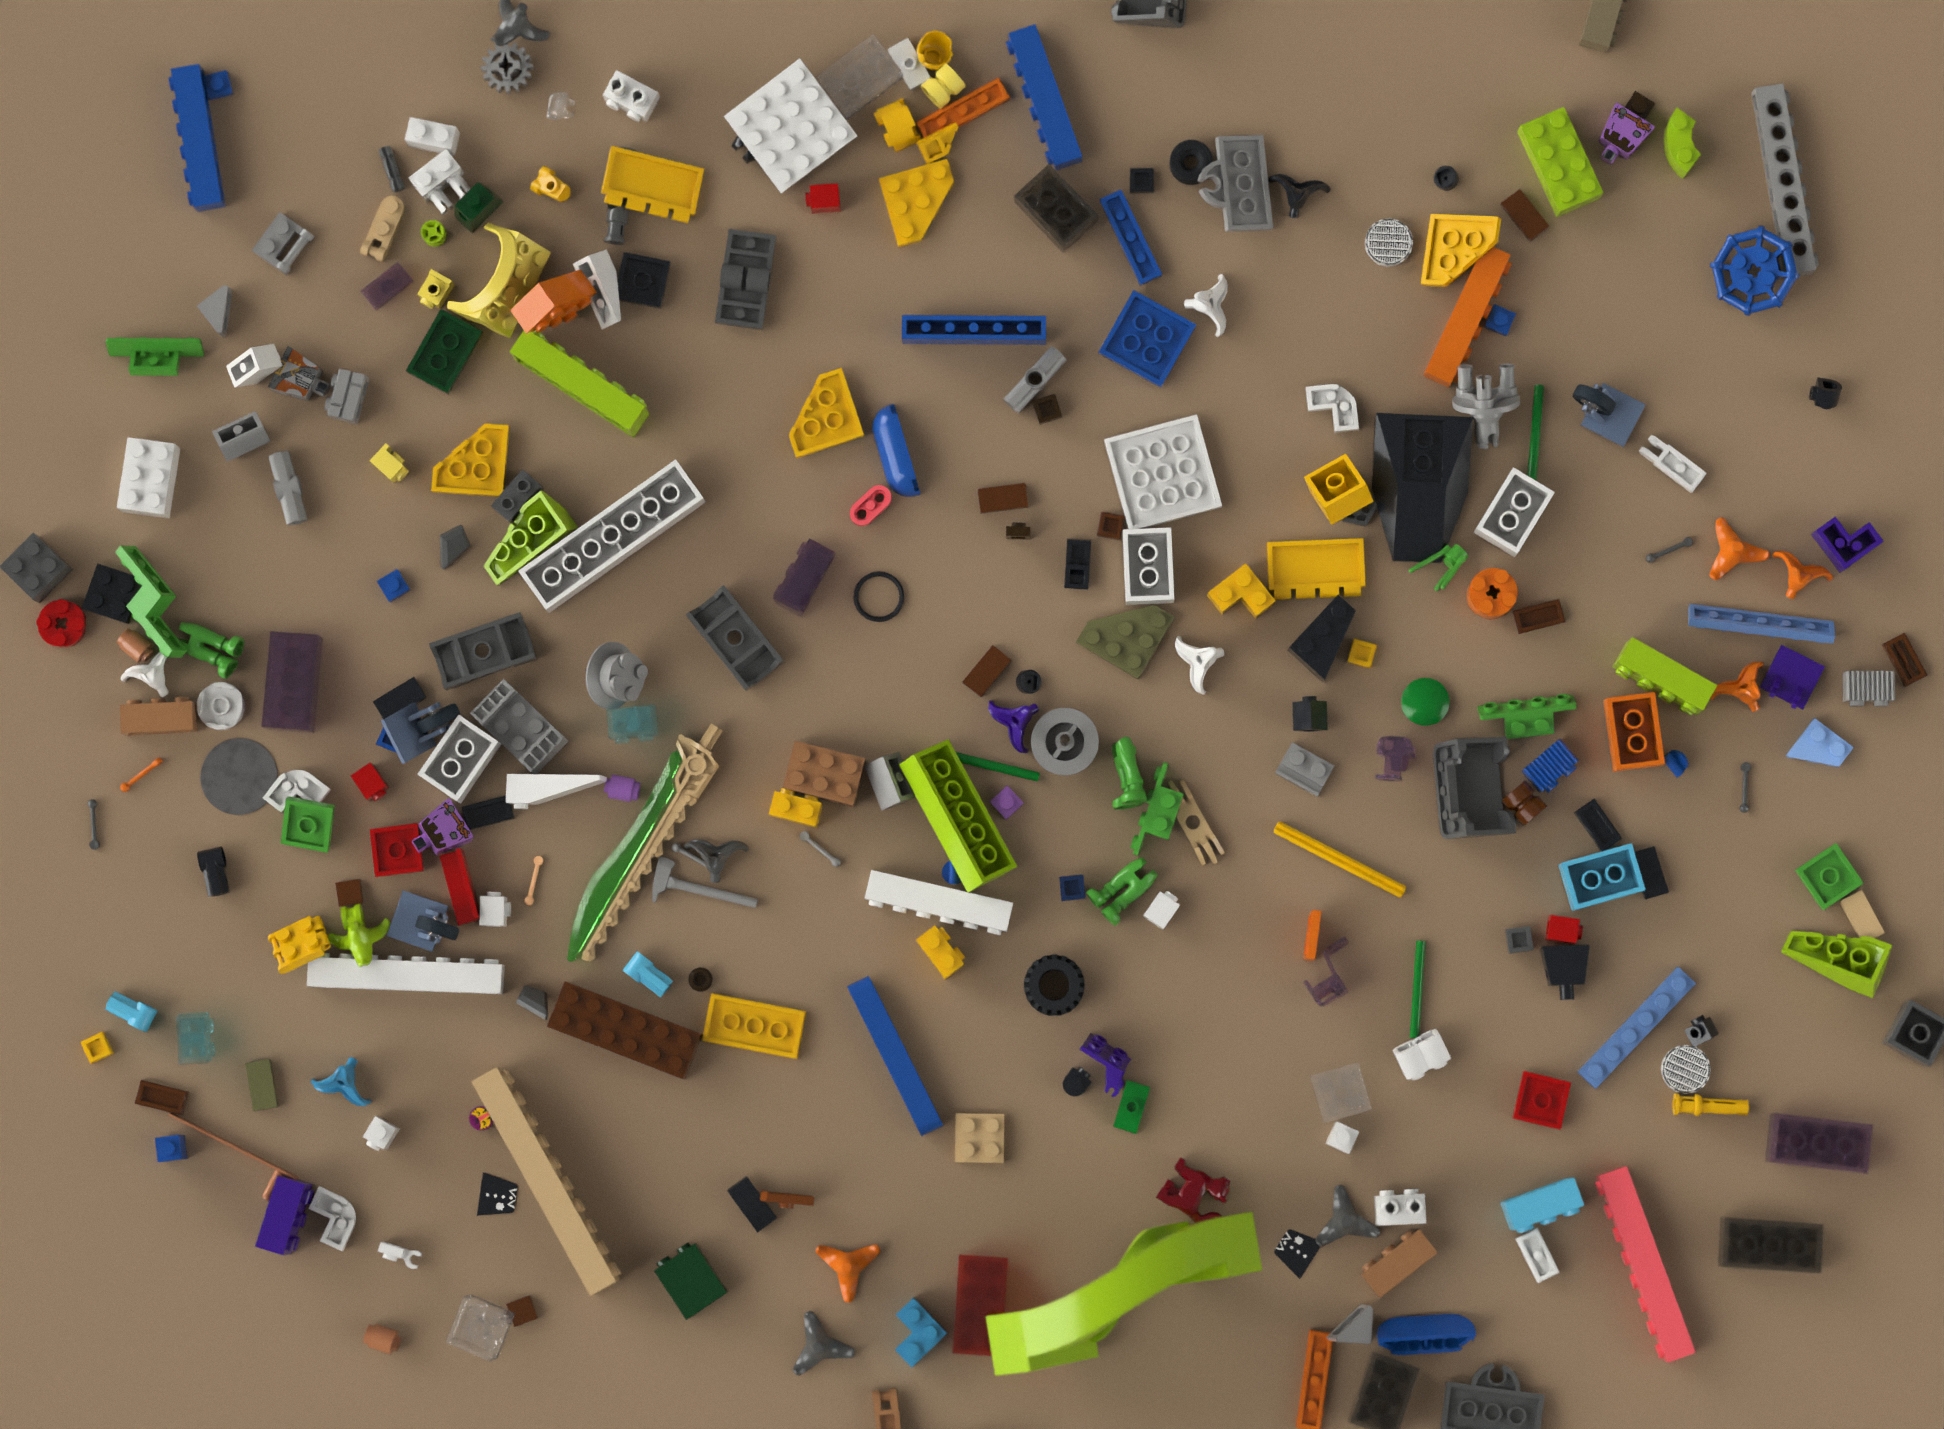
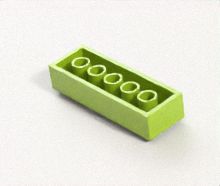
[509,331,649,438]
[899,739,1017,893]

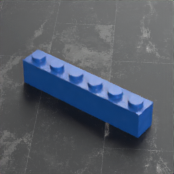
[1005,24,1082,171]
[169,64,226,212]
[902,315,1046,345]

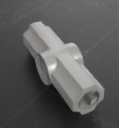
[1003,346,1067,413]
[269,451,308,526]

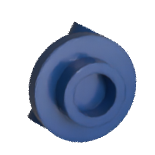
[1664,750,1688,778]
[942,860,962,885]

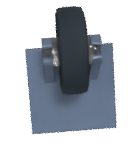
[1573,383,1646,447]
[381,702,460,764]
[387,890,459,952]

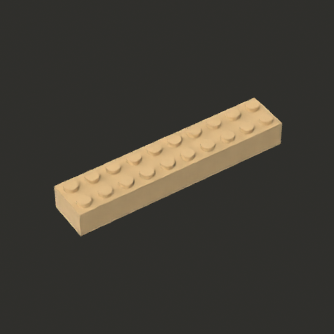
[471,1067,622,1296]

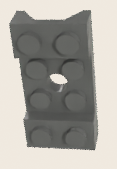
[686,585,784,692]
[429,612,537,691]

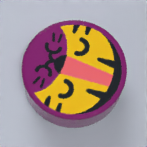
[469,1106,493,1130]

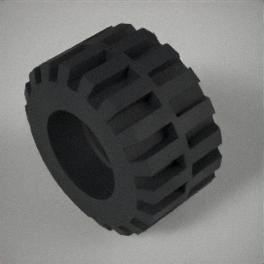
[1024,954,1085,1016]

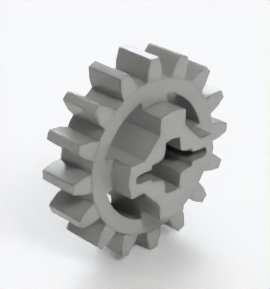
[481,42,534,94]

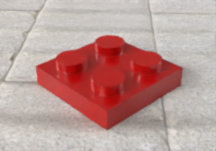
[369,823,424,878]
[1512,1071,1571,1130]

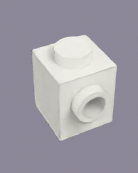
[479,892,511,927]
[363,1116,400,1151]

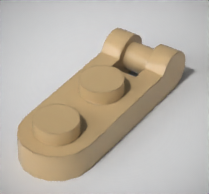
[360,196,405,262]

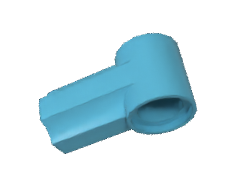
[622,951,673,997]
[105,991,158,1033]

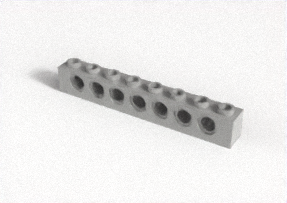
[1751,83,1819,279]

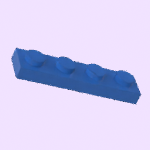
[1099,190,1162,286]

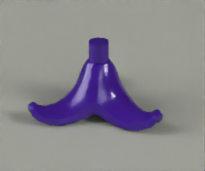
[988,700,1039,753]

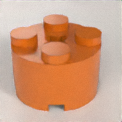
[1466,568,1518,620]

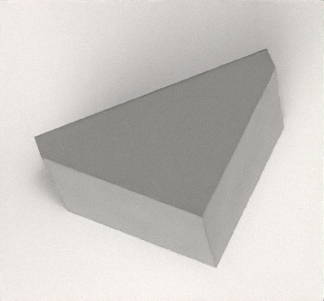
[197,285,233,337]
[1327,1304,1373,1344]

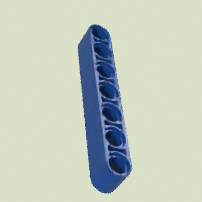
[847,975,943,1136]

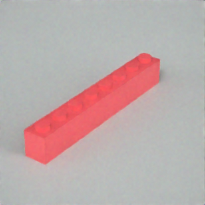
[1595,1166,1696,1363]

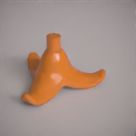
[1709,517,1770,581]
[1772,551,1833,599]
[1710,661,1764,712]
[816,1244,881,1303]

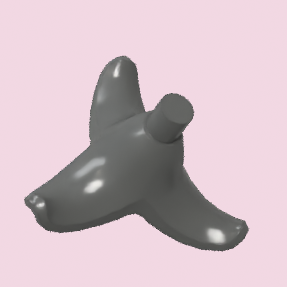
[491,0,550,46]
[684,839,749,883]
[1316,1185,1380,1247]
[793,1311,855,1376]

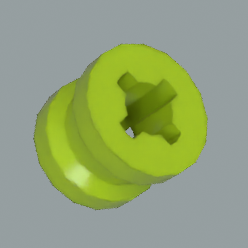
[421,220,447,247]
[341,904,365,931]

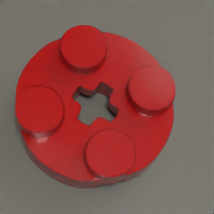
[36,599,87,648]

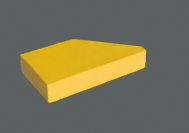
[916,123,958,164]

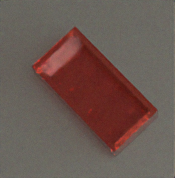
[952,1254,1008,1356]

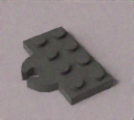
[1440,1363,1544,1429]

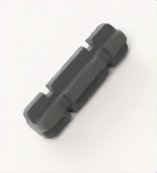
[379,146,405,192]

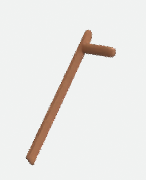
[168,1113,299,1201]

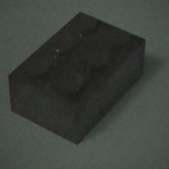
[1014,164,1098,253]
[1348,1351,1420,1429]

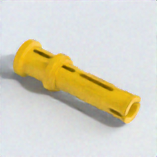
[1672,1093,1749,1116]

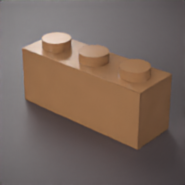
[120,697,198,736]
[1360,1228,1438,1298]

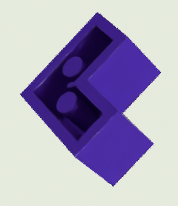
[1811,517,1884,573]

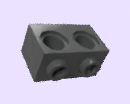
[491,469,544,524]

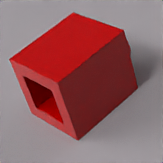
[805,183,841,214]
[350,762,390,802]
[1545,915,1583,944]

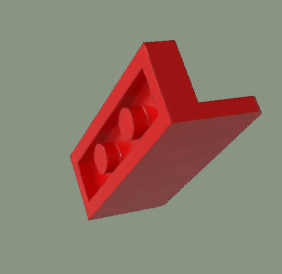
[439,848,480,926]

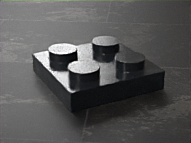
[617,252,671,309]
[82,563,142,624]

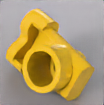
[530,166,571,202]

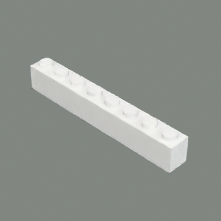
[307,953,505,994]

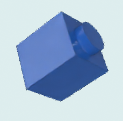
[155,1135,187,1162]

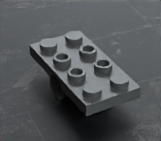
[715,229,777,330]

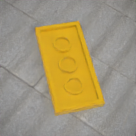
[702,993,807,1059]

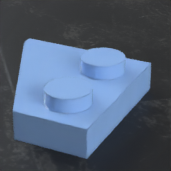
[1785,718,1854,767]

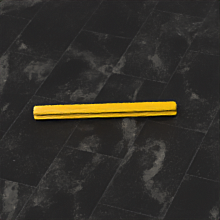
[1273,821,1406,898]

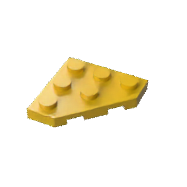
[879,159,954,248]
[1421,214,1501,287]
[789,368,864,459]
[431,423,510,497]

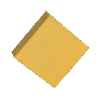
[1347,639,1377,669]
[80,1032,114,1064]

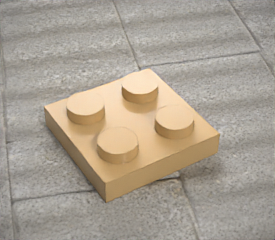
[955,1113,1004,1163]

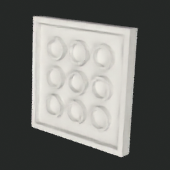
[724,58,858,193]
[1104,414,1222,529]

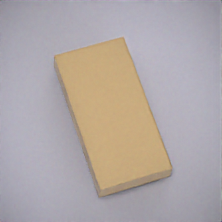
[1839,890,1885,938]

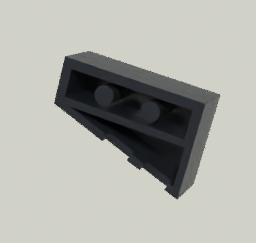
[1287,595,1356,683]

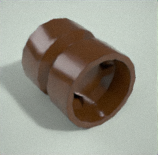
[1501,781,1547,826]

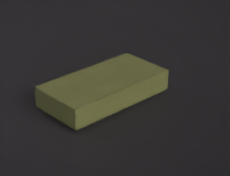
[245,1059,279,1111]

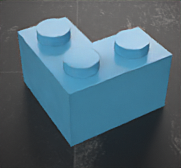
[895,1297,948,1368]

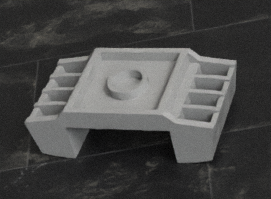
[470,678,569,774]

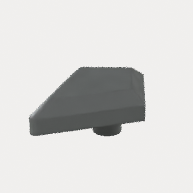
[1342,495,1377,527]
[440,524,470,570]
[516,986,548,1020]

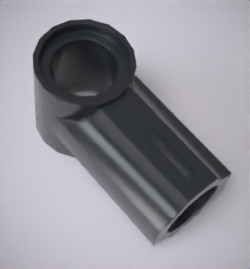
[197,846,230,897]

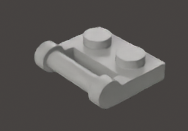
[252,212,314,275]

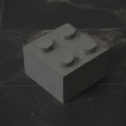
[0,533,73,603]
[1882,1000,1944,1067]

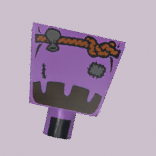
[1599,102,1655,165]
[412,798,474,855]

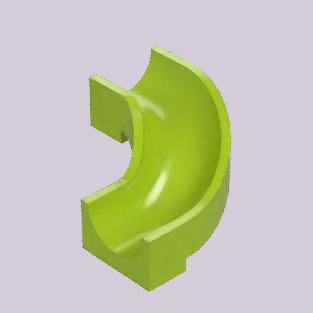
[986,1212,1262,1376]

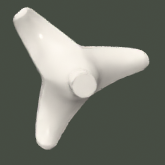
[1184,274,1228,337]
[1175,636,1224,694]
[121,652,169,697]

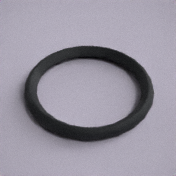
[853,571,904,622]

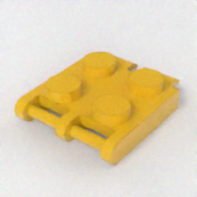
[268,916,331,974]

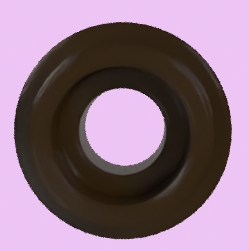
[688,967,713,992]

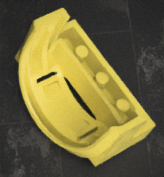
[447,223,551,338]

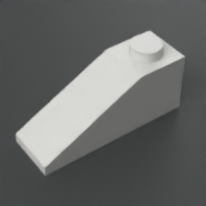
[573,249,621,330]

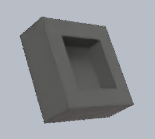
[1505,926,1534,954]

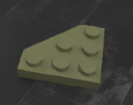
[1076,605,1175,679]

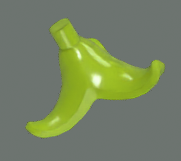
[328,917,391,967]

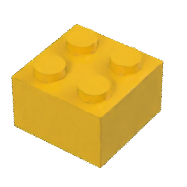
[1304,454,1374,525]

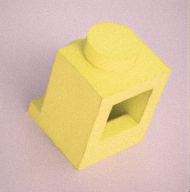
[417,269,455,309]
[370,443,409,483]

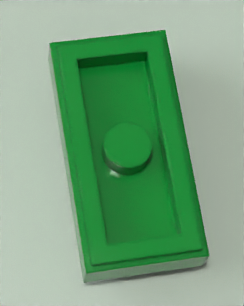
[1113,1080,1150,1134]

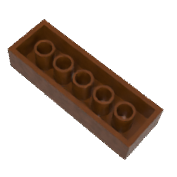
[547,981,703,1080]

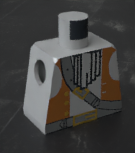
[268,346,330,401]

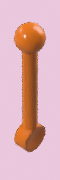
[120,757,163,792]

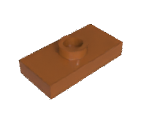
[760,1191,814,1209]

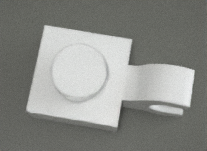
[378,1241,422,1269]

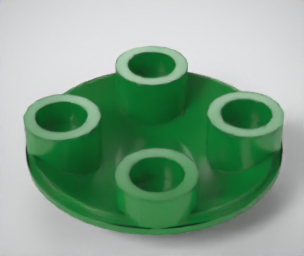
[1401,678,1450,726]

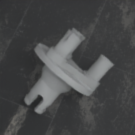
[1452,363,1520,449]

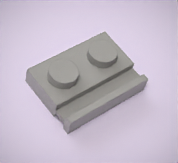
[1275,742,1334,797]

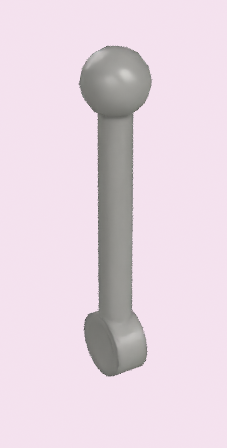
[800,831,841,867]
[672,843,708,870]

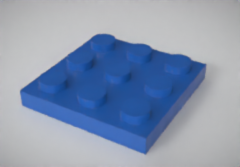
[1098,290,1196,388]

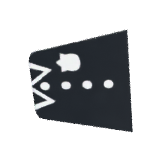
[477,1172,517,1216]
[1274,1229,1320,1279]

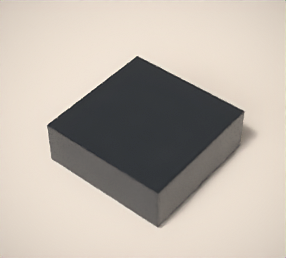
[1130,168,1154,194]

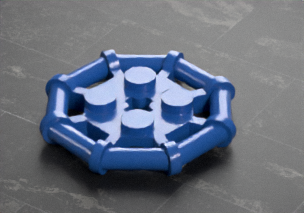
[1710,226,1800,316]

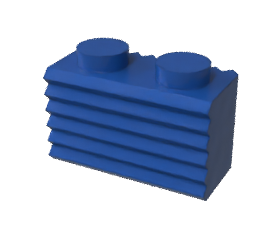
[1521,739,1579,793]

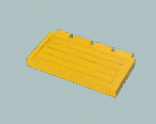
[601,146,704,223]
[1267,538,1366,600]

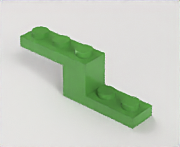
[115,545,188,657]

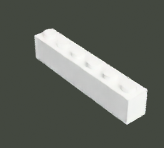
[865,870,1013,936]

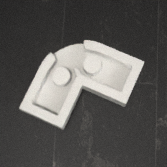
[1305,384,1359,433]
[263,770,331,813]
[308,1186,356,1251]

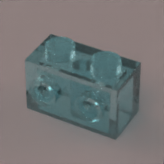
[606,705,659,744]
[176,1012,215,1065]

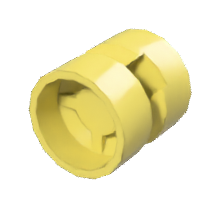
[921,64,966,109]

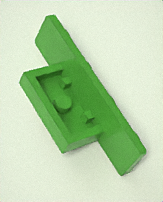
[106,337,204,376]
[1477,694,1577,739]
[1130,762,1184,857]

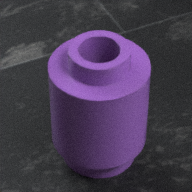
[604,774,641,802]

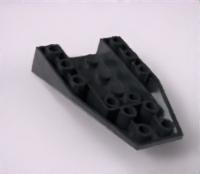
[1372,413,1473,563]

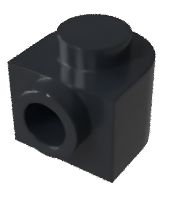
[1809,377,1842,409]
[1684,1015,1719,1047]
[1063,1066,1092,1097]

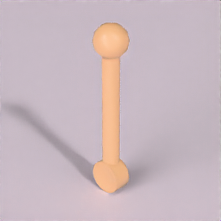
[524,856,544,906]

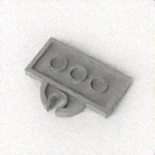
[1198,135,1273,232]

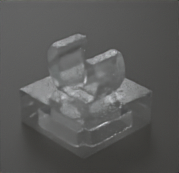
[547,92,575,120]

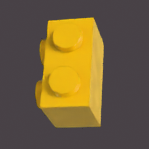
[769,788,823,828]
[916,925,965,980]

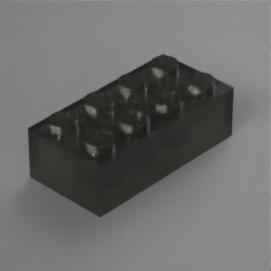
[1718,1217,1823,1273]

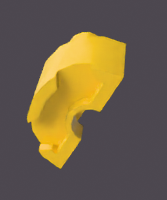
[873,98,921,153]

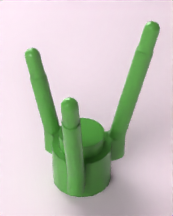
[1409,544,1468,591]

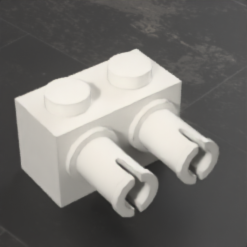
[603,70,660,122]
[409,149,471,215]
[1374,1189,1426,1226]

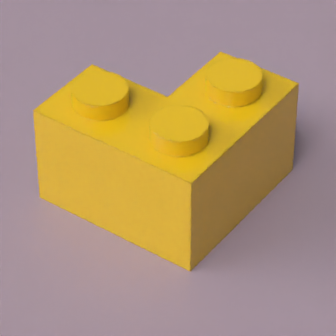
[1207,563,1276,619]

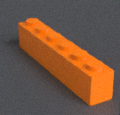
[1423,247,1512,388]

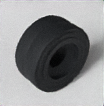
[1169,140,1213,185]

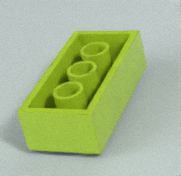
[1517,107,1604,218]
[1612,637,1717,716]

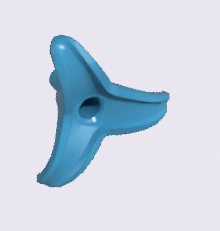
[311,1057,372,1106]

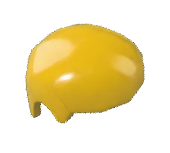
[917,30,953,70]

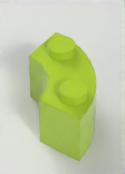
[1663,107,1701,179]

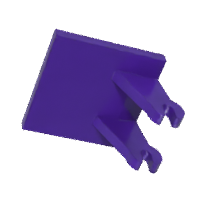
[1759,645,1825,710]
[1079,1033,1131,1097]

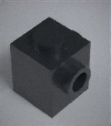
[1292,696,1328,732]

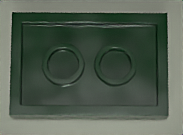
[406,309,483,395]

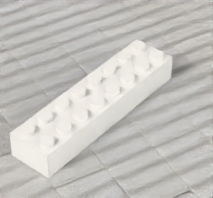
[519,459,705,613]

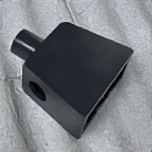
[1540,945,1589,1000]

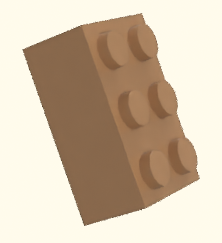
[783,741,866,807]

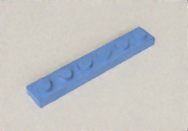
[1688,604,1835,644]
[1577,967,1696,1089]

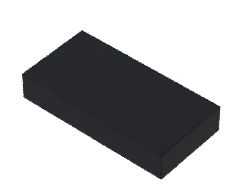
[373,677,427,719]
[462,795,515,830]
[1574,799,1622,852]
[1635,846,1669,900]

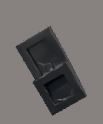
[1064,538,1091,589]
[727,1176,777,1233]

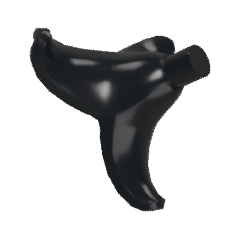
[1268,174,1331,218]

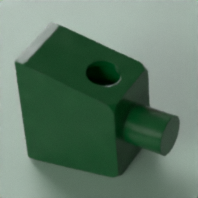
[454,182,504,233]

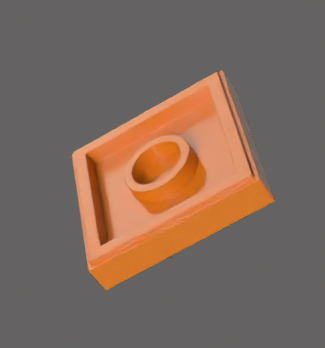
[1303,910,1321,962]

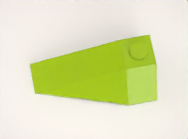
[484,491,578,585]
[1781,931,1892,998]

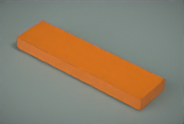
[915,77,1010,138]
[1296,1330,1333,1429]

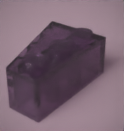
[773,538,836,618]

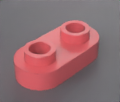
[850,485,892,526]

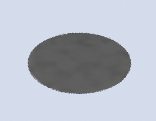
[201,738,277,815]

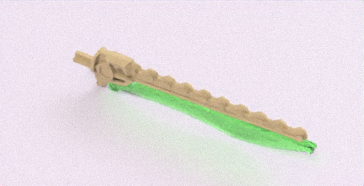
[567,724,723,962]

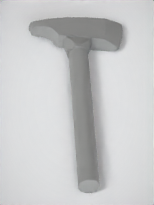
[652,856,758,908]

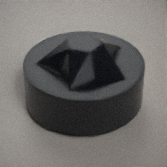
[1434,166,1459,191]
[1016,670,1041,694]

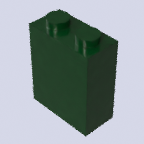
[654,1242,728,1320]

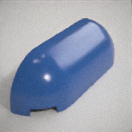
[872,404,921,497]
[1377,1314,1476,1355]

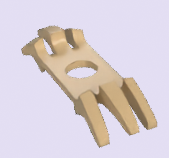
[1168,780,1224,866]

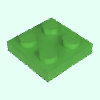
[281,796,335,853]
[1795,843,1864,911]

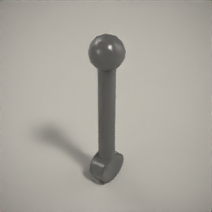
[1646,537,1693,563]
[1739,762,1751,813]
[88,799,100,850]

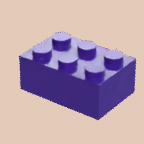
[255,1176,315,1255]

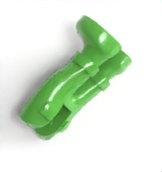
[177,622,245,679]
[1112,737,1147,810]
[1085,857,1158,926]

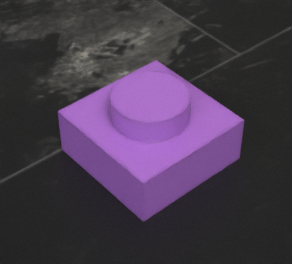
[990,785,1024,820]

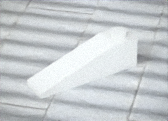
[506,774,607,809]

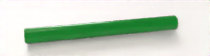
[1527,385,1544,480]
[956,752,1040,782]
[1409,941,1426,1038]

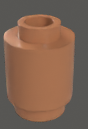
[117,628,154,663]
[363,1324,401,1355]

